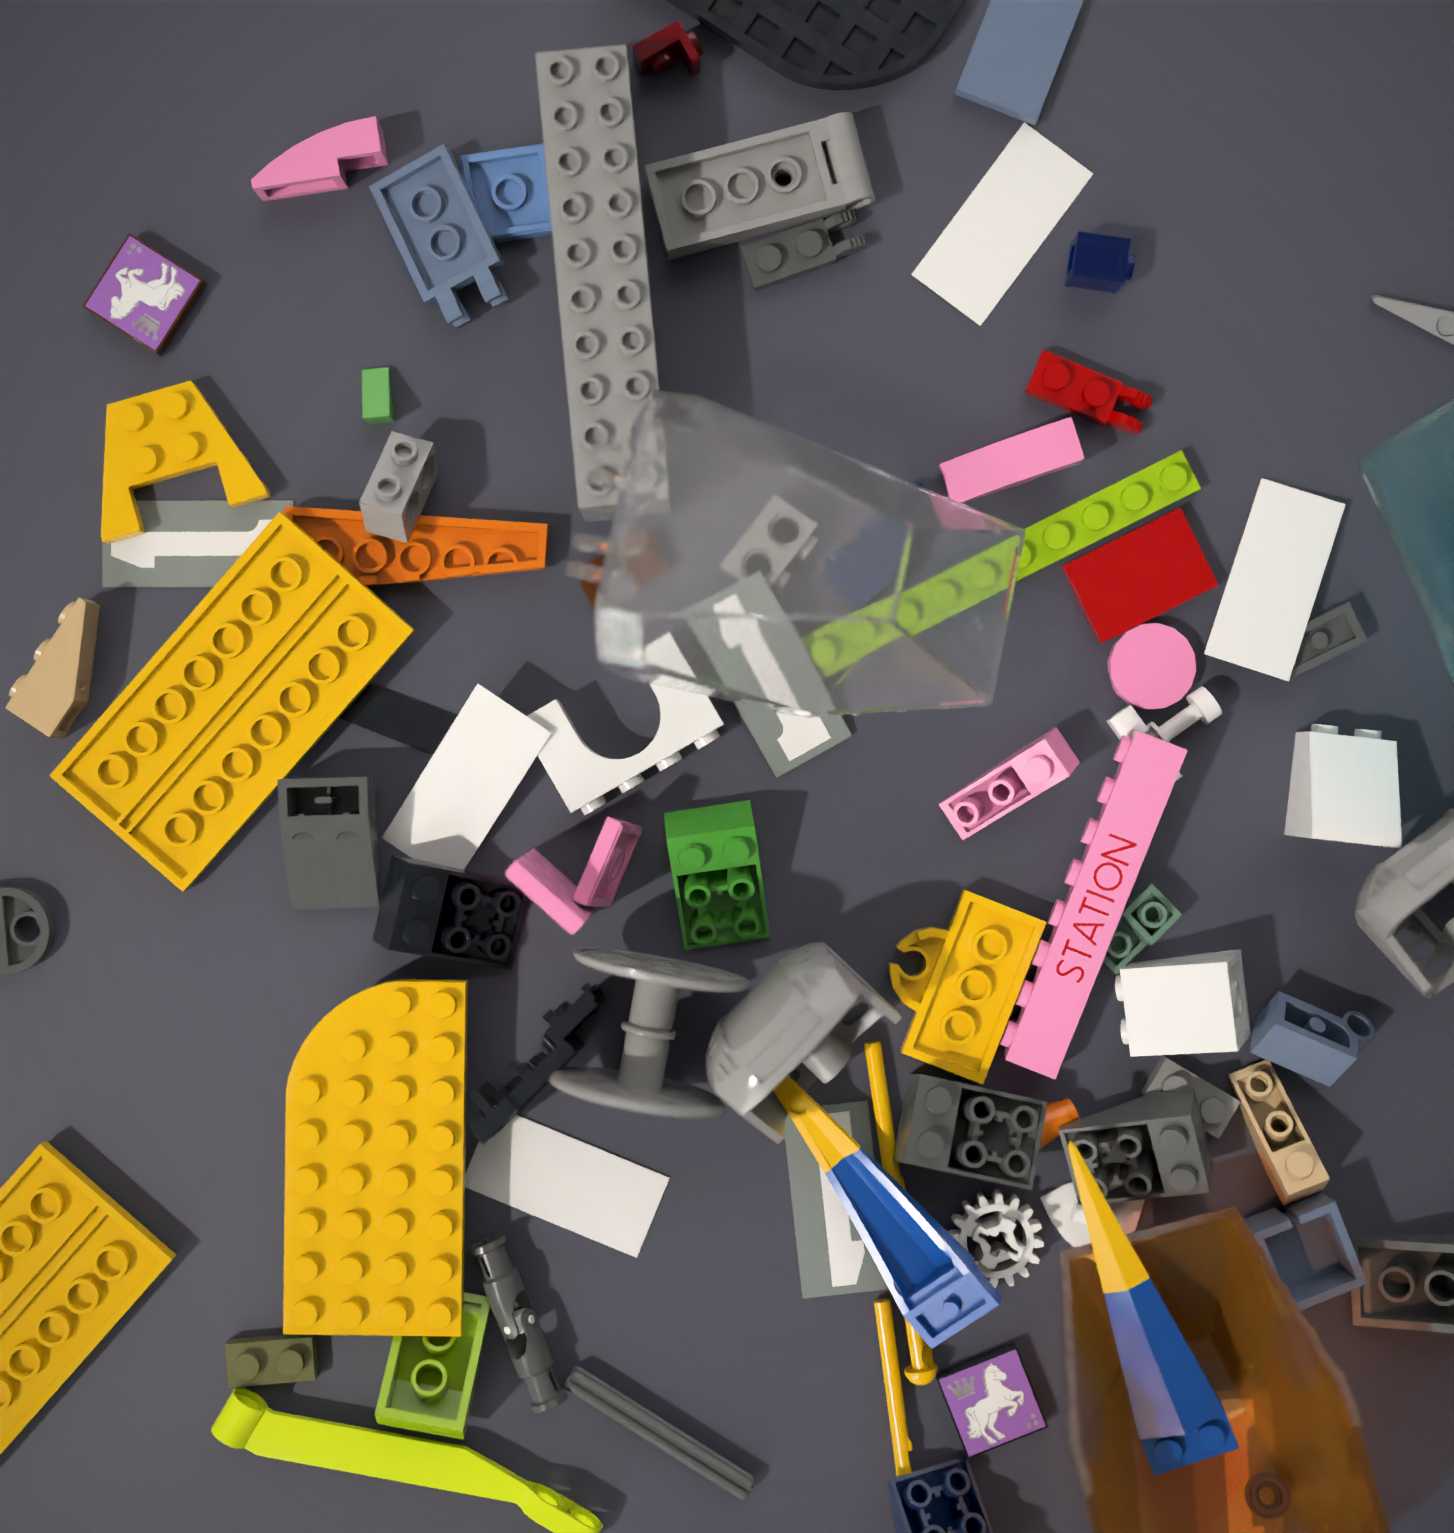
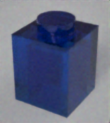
[1064,231,1135,293]

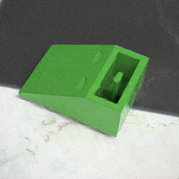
[664,800,770,950]

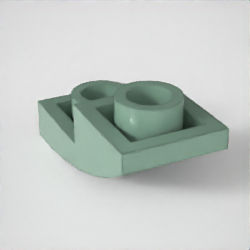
[1102,883,1182,975]

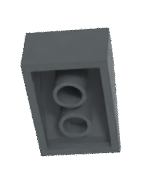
[1350,1234,1454,1334]

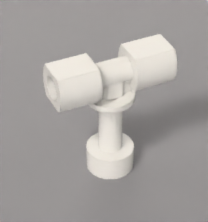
[1106,686,1222,781]

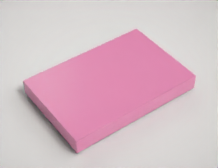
[505,848,597,934]

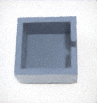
[1238,1192,1368,1317]

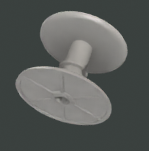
[549,947,749,1118]

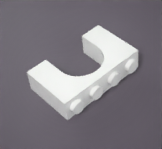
[527,633,724,816]

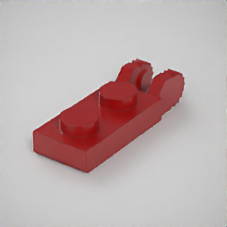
[1024,349,1153,434]

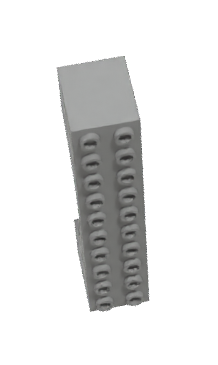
[535,45,671,522]

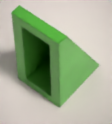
[362,367,395,425]

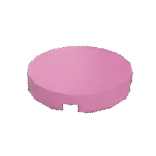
[1107,623,1196,710]

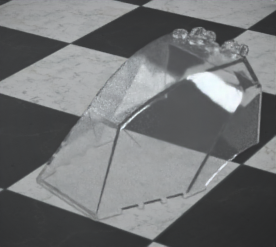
[566,390,1026,718]

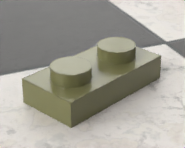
[224,1334,319,1388]

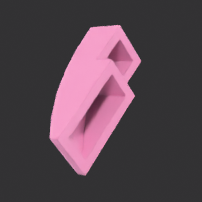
[251,116,388,202]
[939,417,1085,506]

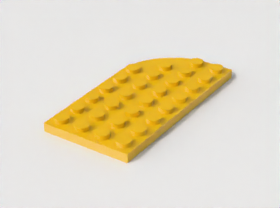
[283,979,468,1337]

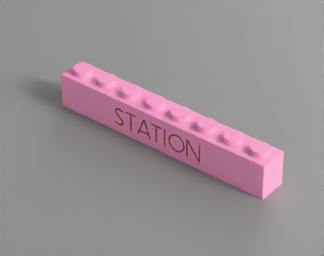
[1000,729,1188,1079]

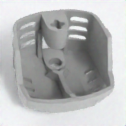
[1355,808,1454,999]
[705,942,902,1144]

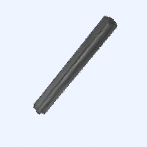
[564,1366,755,1500]

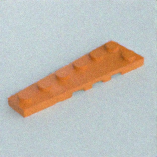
[284,506,549,587]

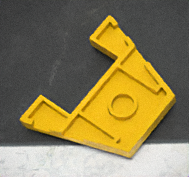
[101,380,271,544]

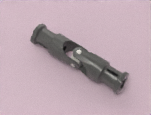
[469,1232,568,1413]

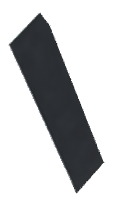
[339,683,457,755]

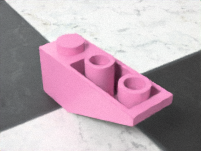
[939,727,1080,840]

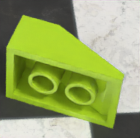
[375,1292,491,1440]

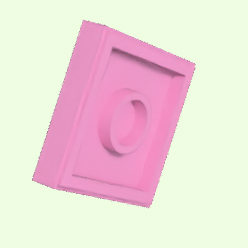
[572,817,643,907]

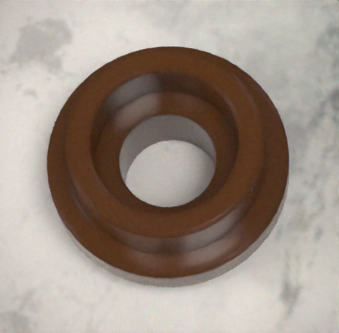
[1244,1472,1290,1519]

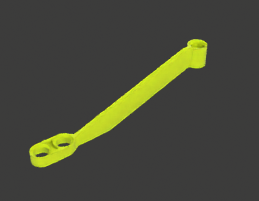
[211,1387,603,1533]

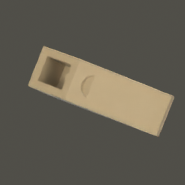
[5,597,100,738]
[1228,1060,1330,1206]

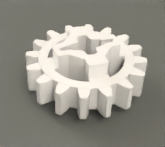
[947,1189,1044,1289]

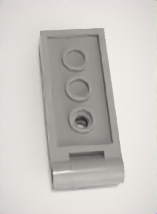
[644,112,875,260]

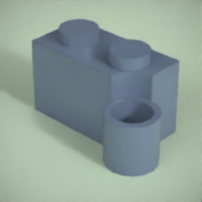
[1250,991,1375,1087]

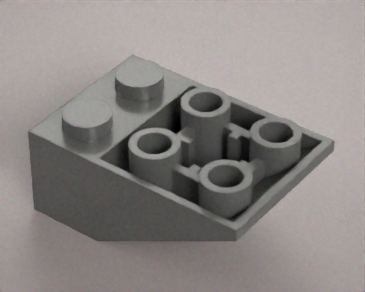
[278,776,380,910]
[893,1074,1048,1190]
[1059,1088,1213,1205]

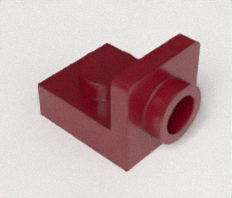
[632,20,703,76]

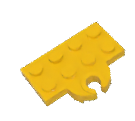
[888,889,1047,1085]

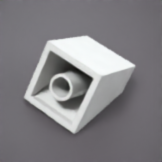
[1284,724,1402,848]
[1115,949,1251,1057]

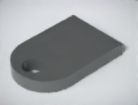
[0,886,55,975]

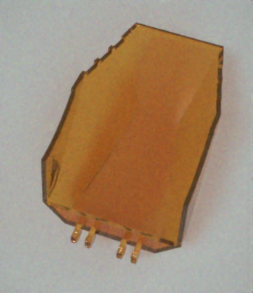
[1060,1206,1391,1533]

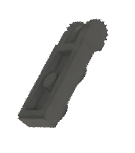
[740,209,868,291]

